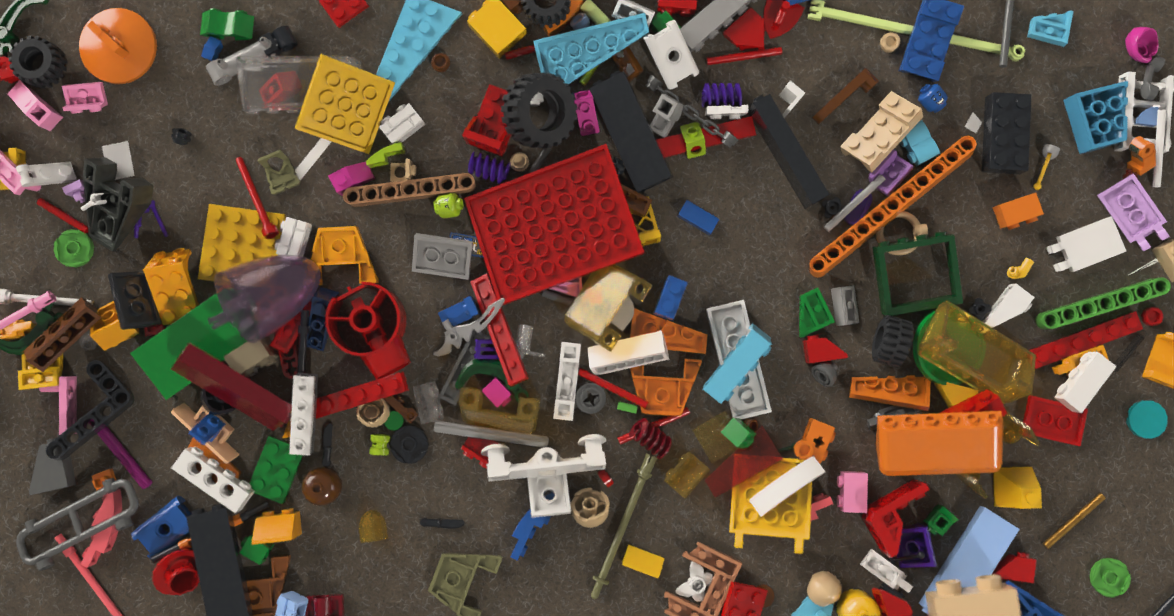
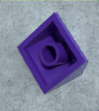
[897,523,937,568]

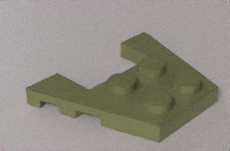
[428,553,503,616]

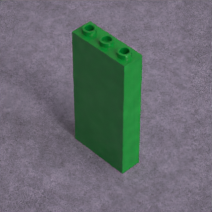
[130,285,265,400]

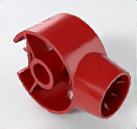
[325,282,411,380]

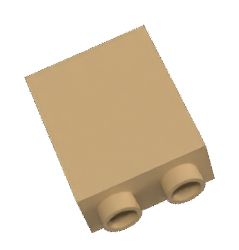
[925,575,1021,616]

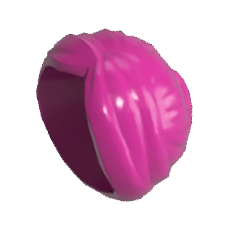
[1125,27,1159,63]

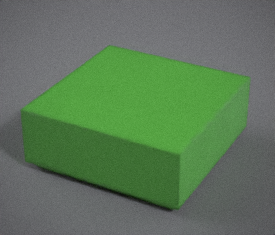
[617,401,638,414]

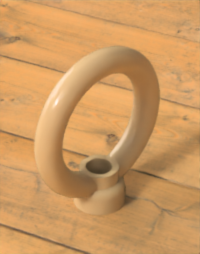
[876,211,928,255]

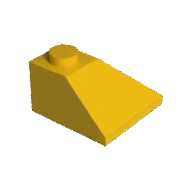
[993,467,1042,509]

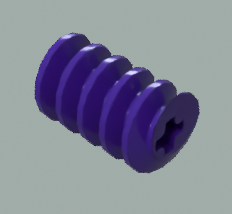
[701,83,742,107]
[468,151,511,184]

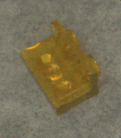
[664,452,710,499]

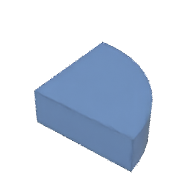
[1134,106,1159,127]

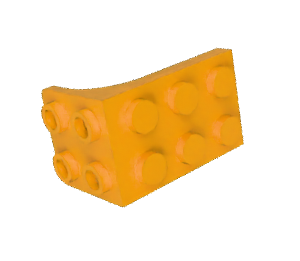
[143,248,199,325]

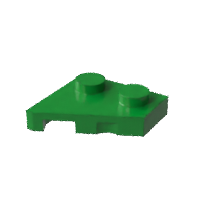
[799,287,835,338]

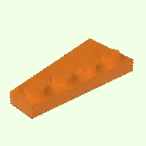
[630,308,708,354]

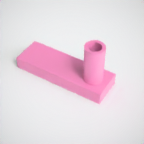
[0,150,41,195]
[39,376,77,435]

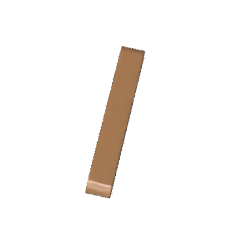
[343,173,476,207]

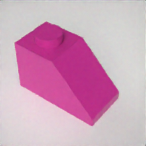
[328,161,375,196]

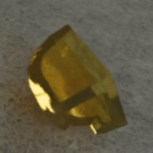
[359,510,388,543]

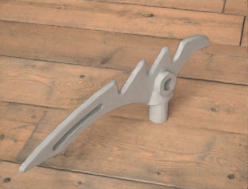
[433,298,505,356]

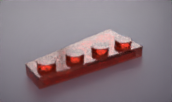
[705,425,783,498]

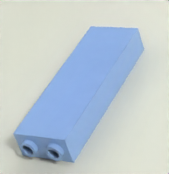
[919,506,1019,615]

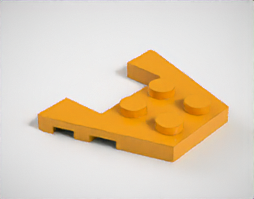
[303,226,378,286]

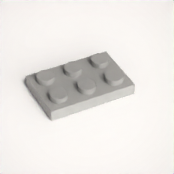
[412,233,473,280]

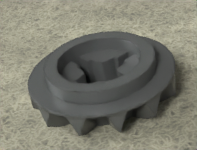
[575,383,606,414]

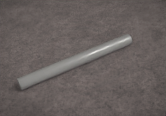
[823,174,886,232]

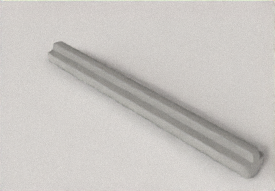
[434,421,549,448]

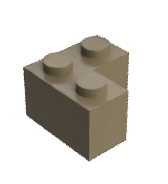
[224,336,279,377]

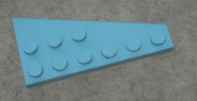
[376,0,462,102]
[533,13,650,84]

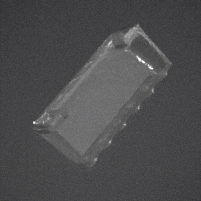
[236,56,361,114]

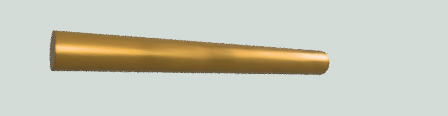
[1042,493,1106,549]

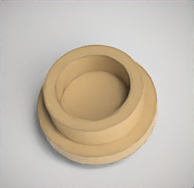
[510,152,529,172]

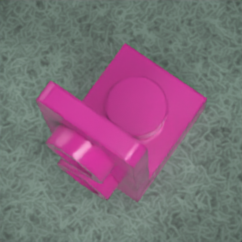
[574,90,599,136]

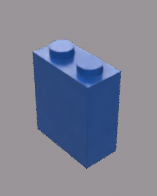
[653,275,688,321]

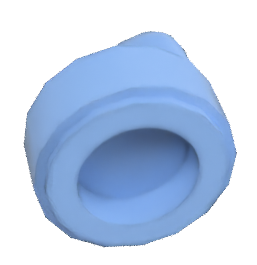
[570,13,590,30]

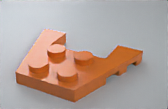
[630,359,702,417]

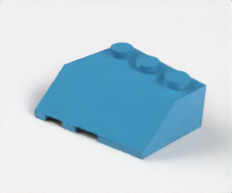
[1063,81,1128,154]

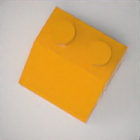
[90,301,139,351]
[252,508,302,545]

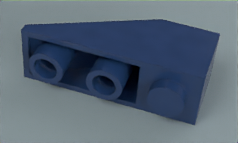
[307,287,339,351]

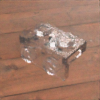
[413,381,444,424]

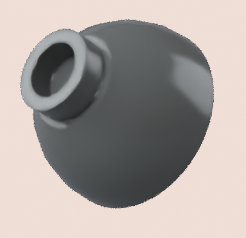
[812,361,838,387]

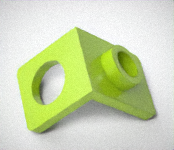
[680,122,706,159]

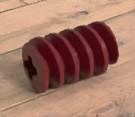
[629,418,672,459]

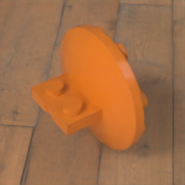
[79,8,157,84]

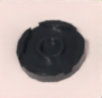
[390,425,429,464]

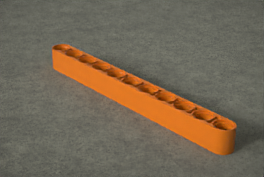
[809,136,977,278]

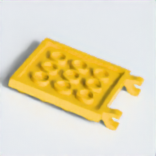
[729,454,812,554]

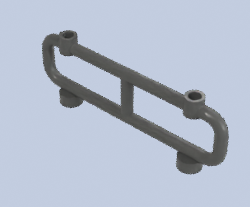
[16,478,138,571]

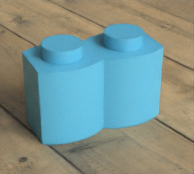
[900,120,940,167]

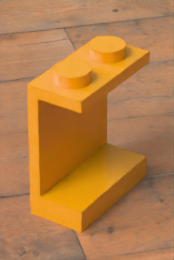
[1142,332,1174,389]

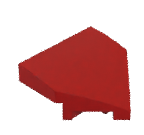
[723,8,765,51]

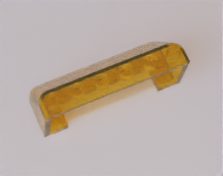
[918,300,1036,404]

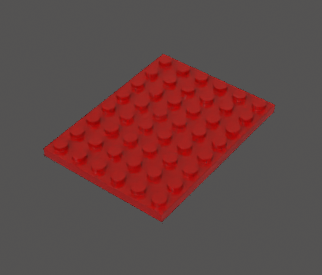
[464,144,645,306]

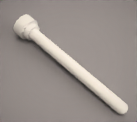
[0,289,93,306]

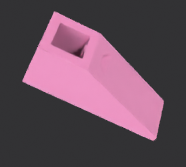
[8,80,63,131]

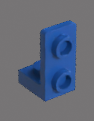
[438,296,480,328]
[189,413,226,445]

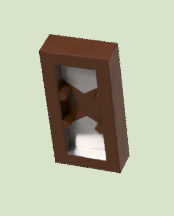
[612,46,643,81]

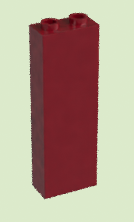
[171,343,292,431]

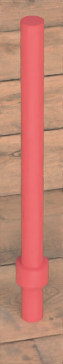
[55,533,123,616]

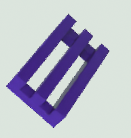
[474,339,499,359]

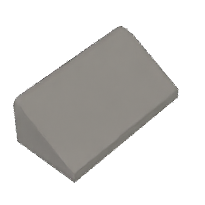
[831,286,859,326]

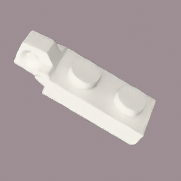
[860,549,913,593]

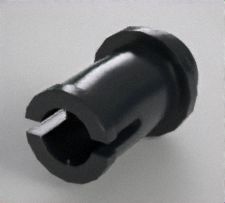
[879,582,905,600]

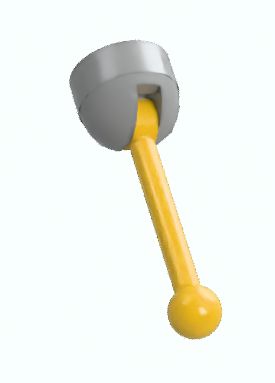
[1033,144,1060,190]

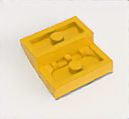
[18,354,63,390]

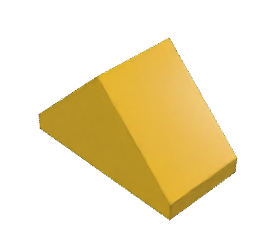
[934,382,979,408]

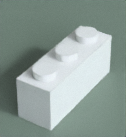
[1054,352,1116,413]

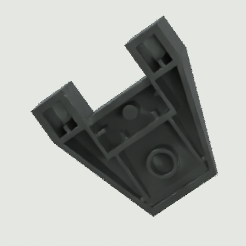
[83,157,154,252]

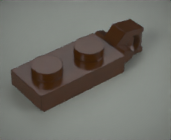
[384,395,418,423]

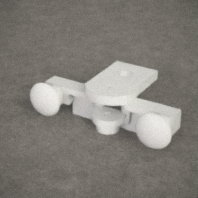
[481,434,607,518]

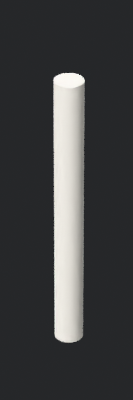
[1152,110,1166,187]

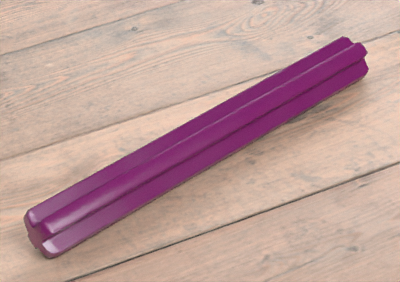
[88,420,152,489]

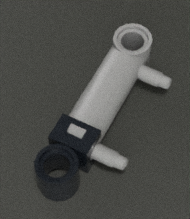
[206,26,298,86]

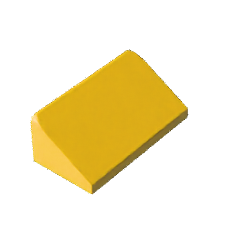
[622,544,665,578]

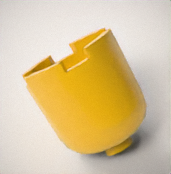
[836,589,880,616]

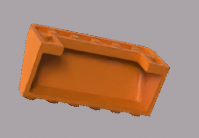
[876,411,1003,476]

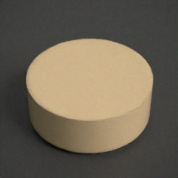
[880,32,900,53]

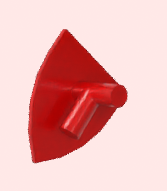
[763,0,805,39]

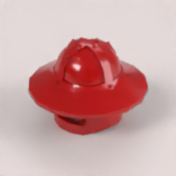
[152,549,200,595]

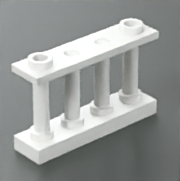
[1114,72,1174,153]

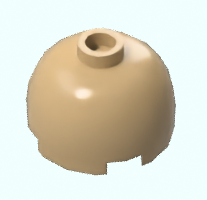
[570,488,610,528]

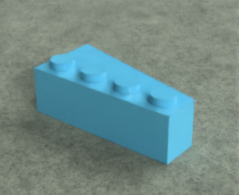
[703,323,772,404]

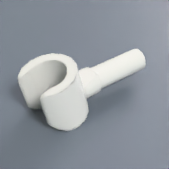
[81,193,107,211]

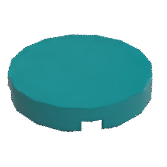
[1126,400,1168,439]

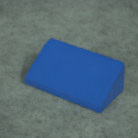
[677,200,719,236]

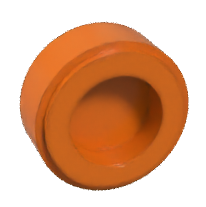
[794,440,814,460]

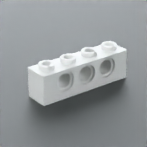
[172,447,255,513]

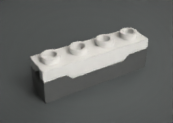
[289,373,318,455]

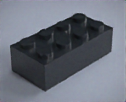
[982,92,1032,175]

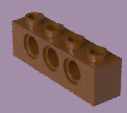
[23,297,101,372]

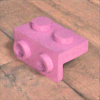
[62,82,108,114]

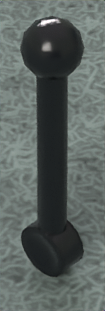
[887,551,925,565]

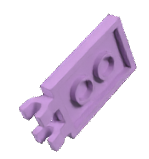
[1097,174,1170,251]

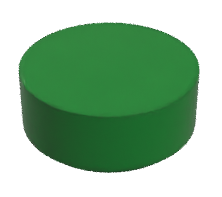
[384,411,404,430]

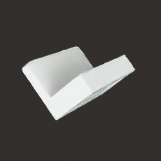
[779,81,805,118]

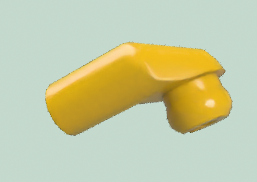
[1007,258,1034,279]

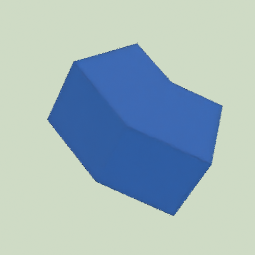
[201,36,223,61]

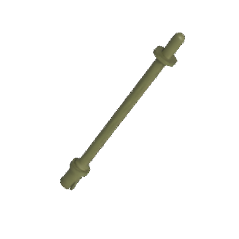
[591,453,657,599]

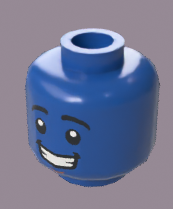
[918,84,948,113]

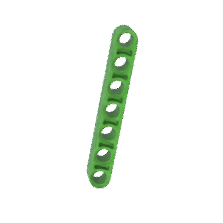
[1035,277,1171,329]

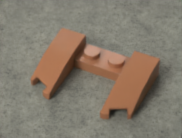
[664,542,742,616]

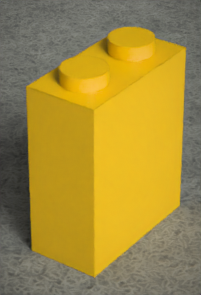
[467,0,527,59]

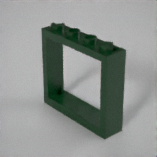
[872,231,963,316]

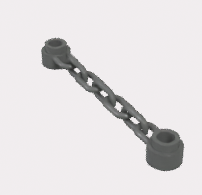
[646,75,738,148]

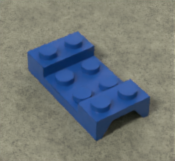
[899,0,964,82]

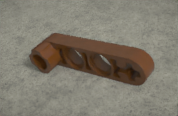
[812,68,879,125]

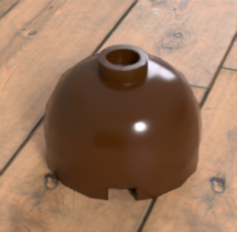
[302,467,342,506]

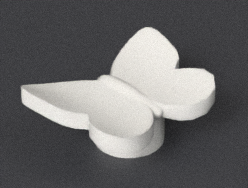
[676,561,713,602]

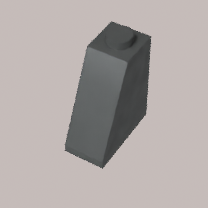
[29,438,76,495]

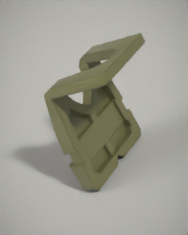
[258,150,300,195]

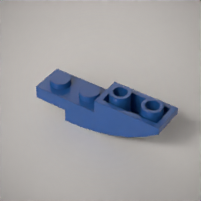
[511,491,555,560]

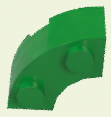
[200,8,254,41]

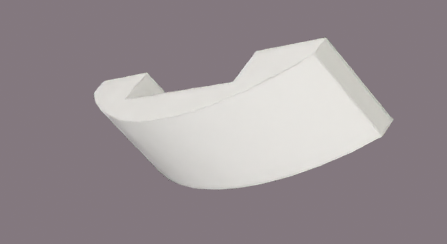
[553,342,581,421]
[749,456,825,516]

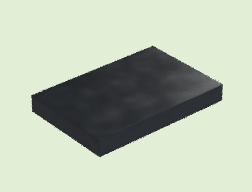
[108,271,162,330]

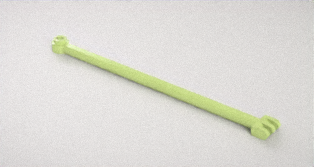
[807,0,1025,61]

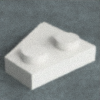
[705,105,748,119]

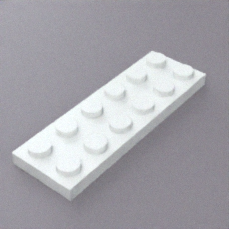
[706,300,772,419]

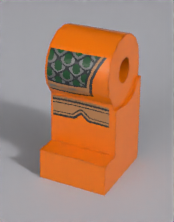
[1127,136,1156,176]

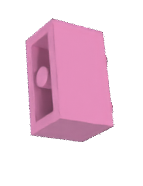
[836,471,868,513]

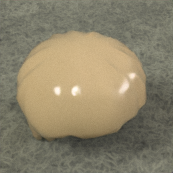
[356,398,390,427]
[807,571,842,607]

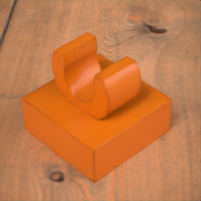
[91,468,116,490]

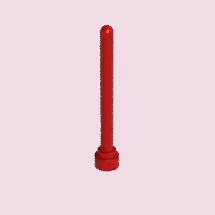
[236,157,279,239]

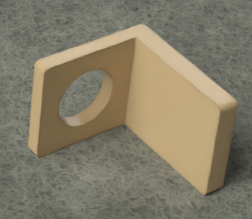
[390,159,416,182]

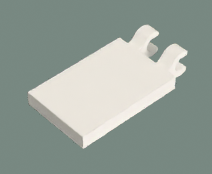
[1046,216,1126,273]

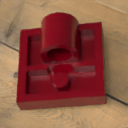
[304,594,345,616]

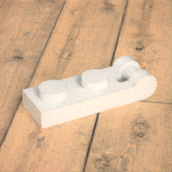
[16,162,76,187]

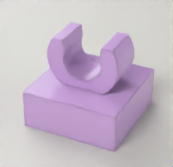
[62,179,85,203]

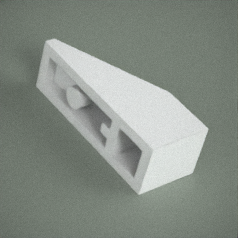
[979,283,1035,332]

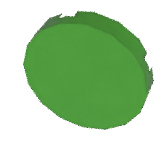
[54,229,94,268]
[1090,558,1131,598]

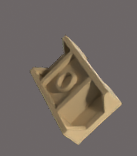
[840,91,923,173]

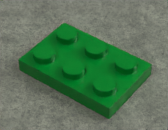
[249,436,303,504]

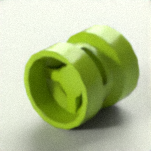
[369,434,390,455]

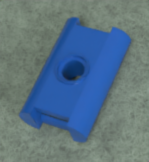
[131,495,191,559]

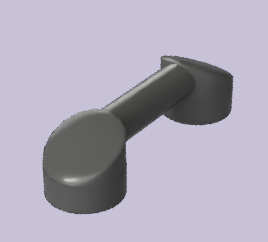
[1140,56,1165,101]

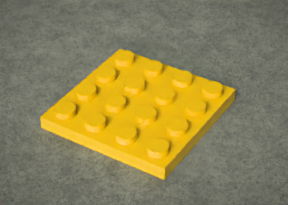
[295,54,395,154]
[198,204,286,289]

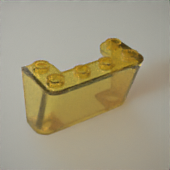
[565,264,653,352]
[459,386,542,434]

